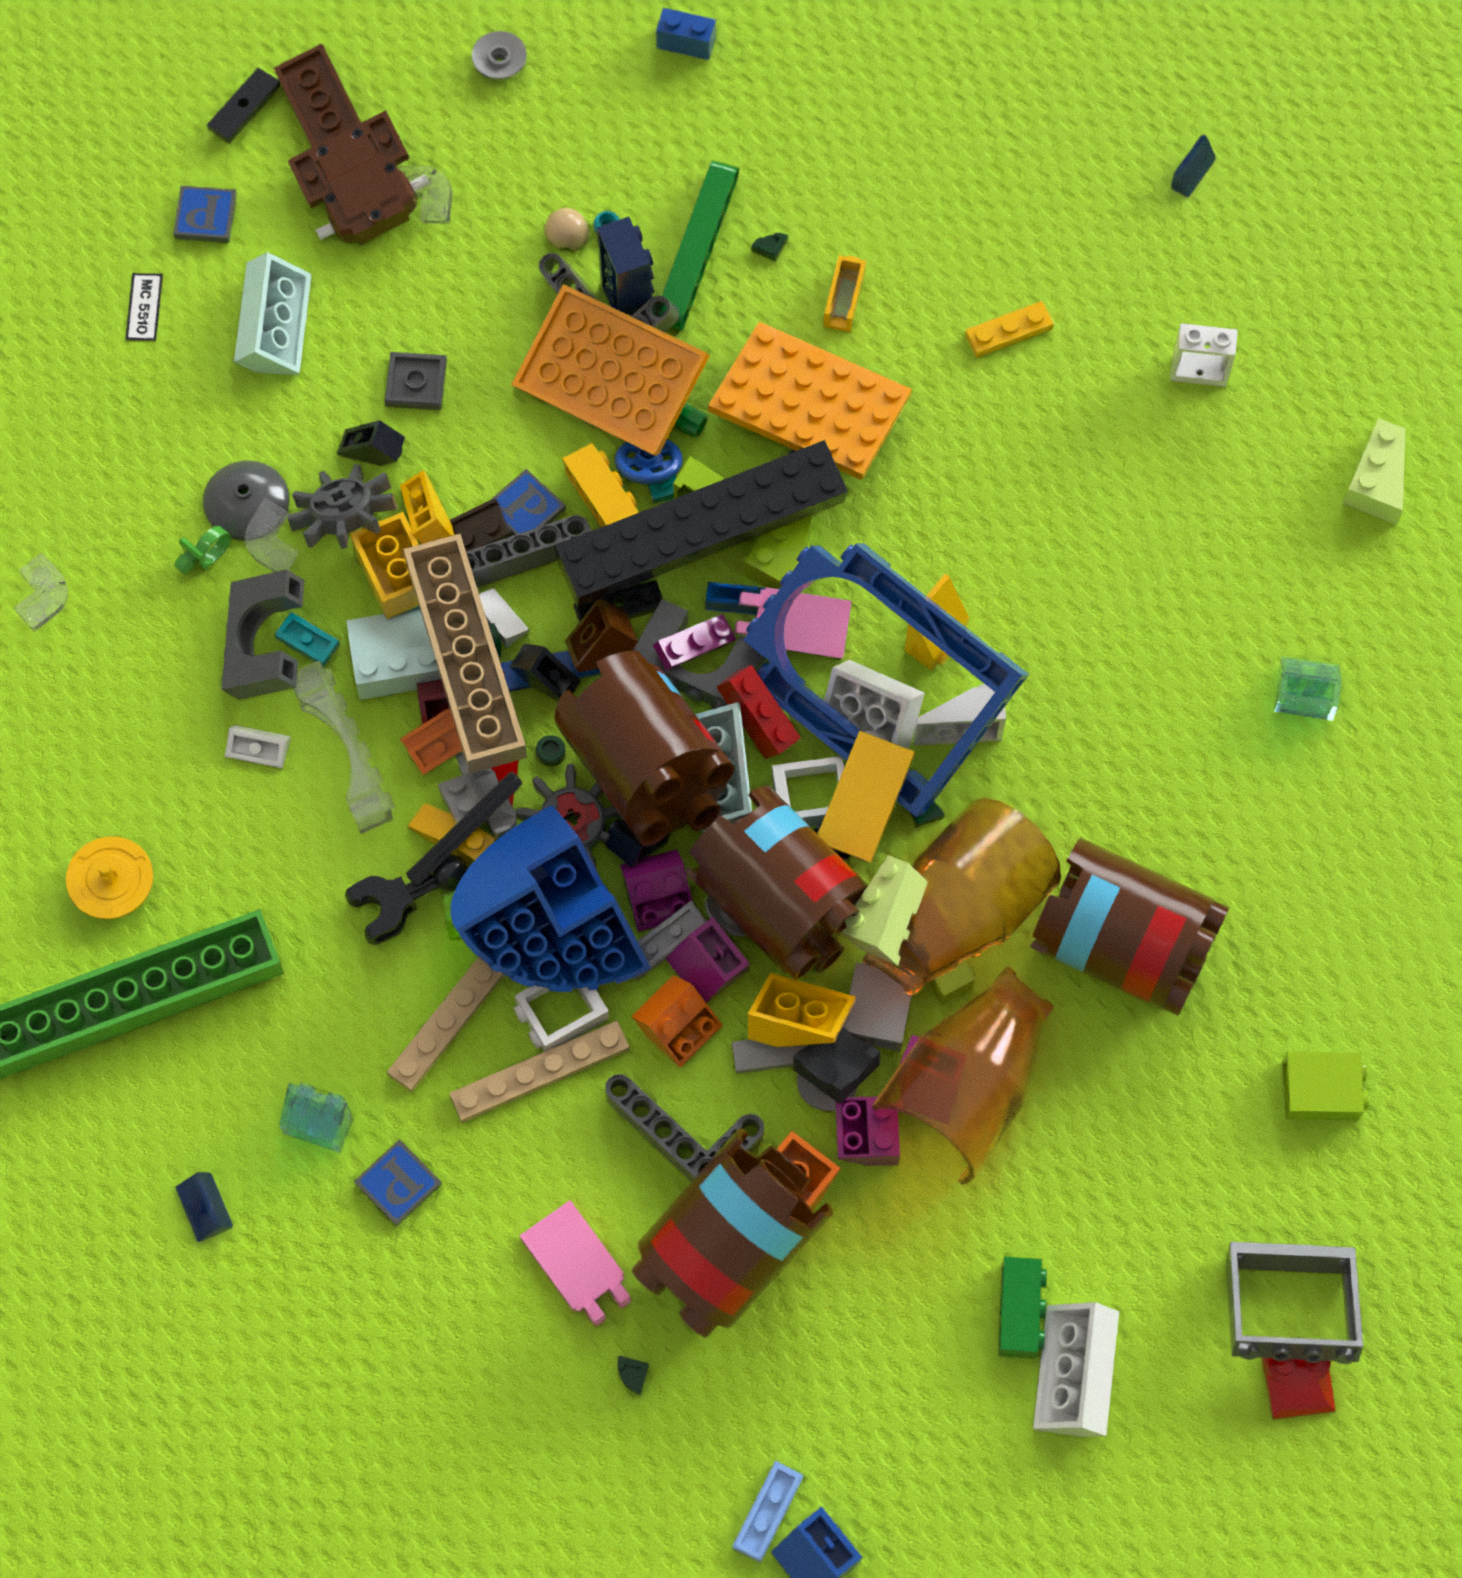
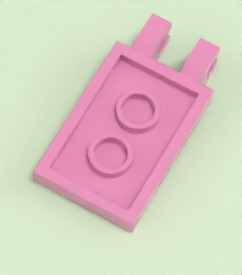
[734,587,852,659]
[520,1200,631,1327]

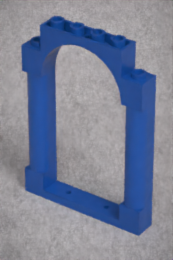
[743,543,1029,817]

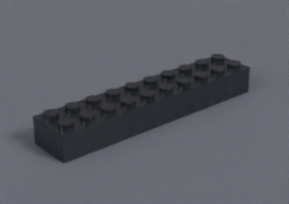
[555,440,848,607]

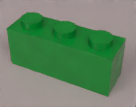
[998,1257,1047,1358]

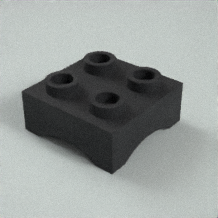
[793,1026,880,1104]

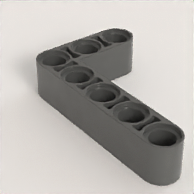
[539,253,679,332]
[466,515,591,588]
[605,1074,764,1182]

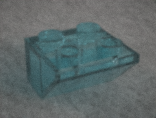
[1274,656,1342,721]
[279,1083,353,1153]

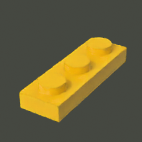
[965,301,1054,358]

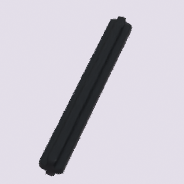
[406,772,522,885]

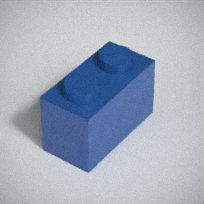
[656,8,716,60]

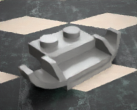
[438,752,517,840]

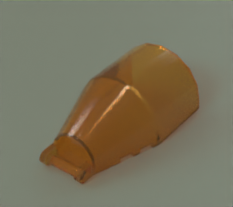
[863,798,1061,996]
[871,966,1054,1185]

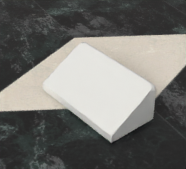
[479,588,529,648]
[225,725,291,768]

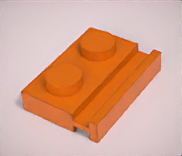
[400,708,462,775]

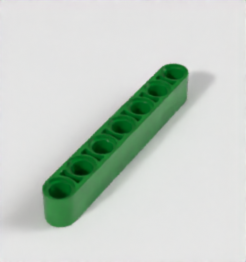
[658,160,740,332]

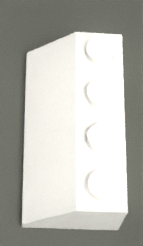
[1033,1302,1119,1437]

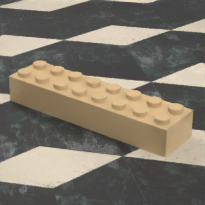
[403,534,527,774]

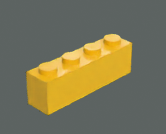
[562,443,639,527]

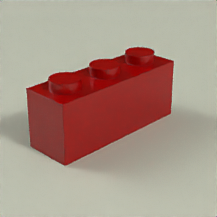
[716,665,801,759]

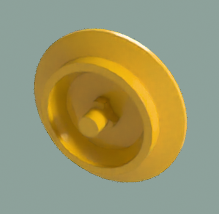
[66,836,153,919]

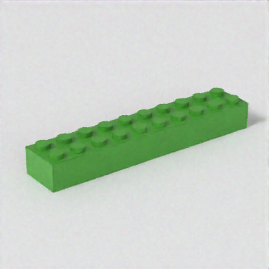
[0,909,284,1079]

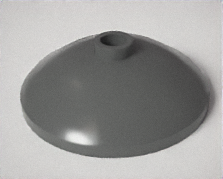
[203,461,290,541]

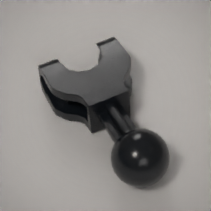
[345,854,468,945]

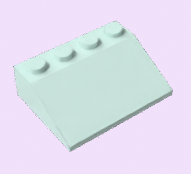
[347,609,441,700]

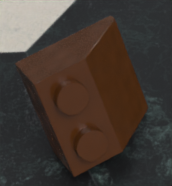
[565,598,638,672]

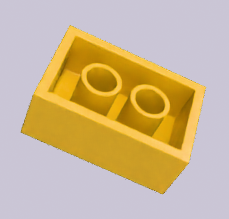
[349,512,419,619]

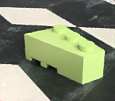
[1343,418,1405,525]
[841,855,928,966]

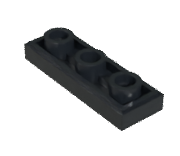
[207,67,280,144]
[573,580,663,622]

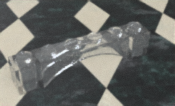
[293,660,395,834]

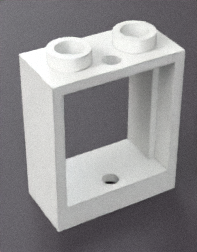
[1170,323,1238,387]
[771,756,845,827]
[513,985,609,1052]

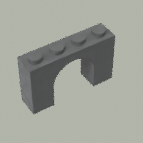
[222,569,304,700]
[634,599,766,709]

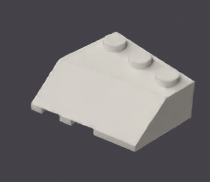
[824,660,925,749]

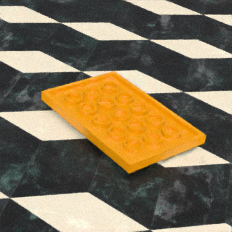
[511,284,710,456]
[708,322,912,480]

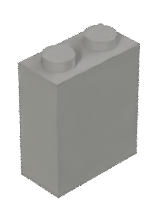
[843,961,915,1052]

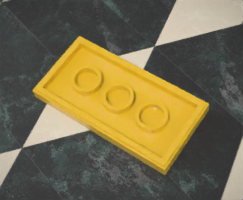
[818,730,916,863]

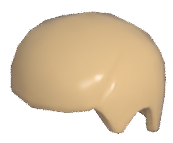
[544,208,590,251]

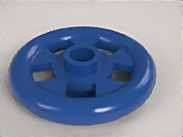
[614,439,683,485]

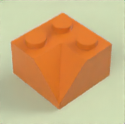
[777,1131,841,1211]

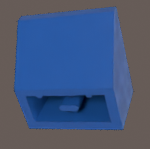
[771,1506,862,1578]

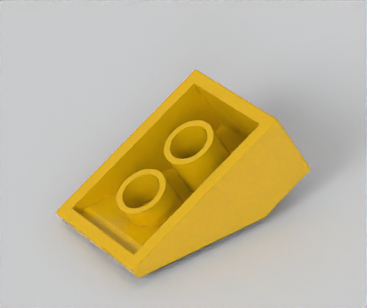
[904,574,969,671]
[748,973,856,1047]

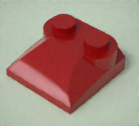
[1262,1358,1336,1419]

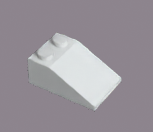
[913,684,1006,746]

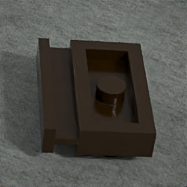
[450,498,513,552]

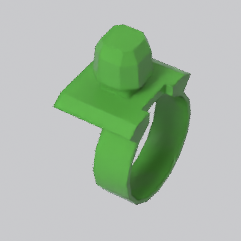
[174,526,231,574]

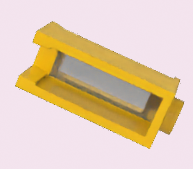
[824,256,866,332]

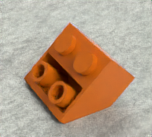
[631,975,723,1067]

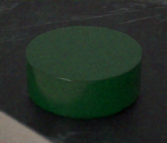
[536,735,566,766]

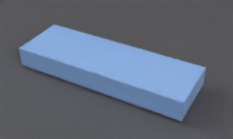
[732,1461,804,1563]

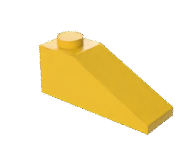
[400,470,454,544]
[408,803,496,867]

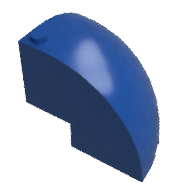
[451,805,651,992]

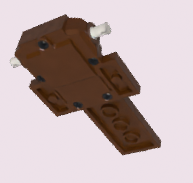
[274,43,430,245]

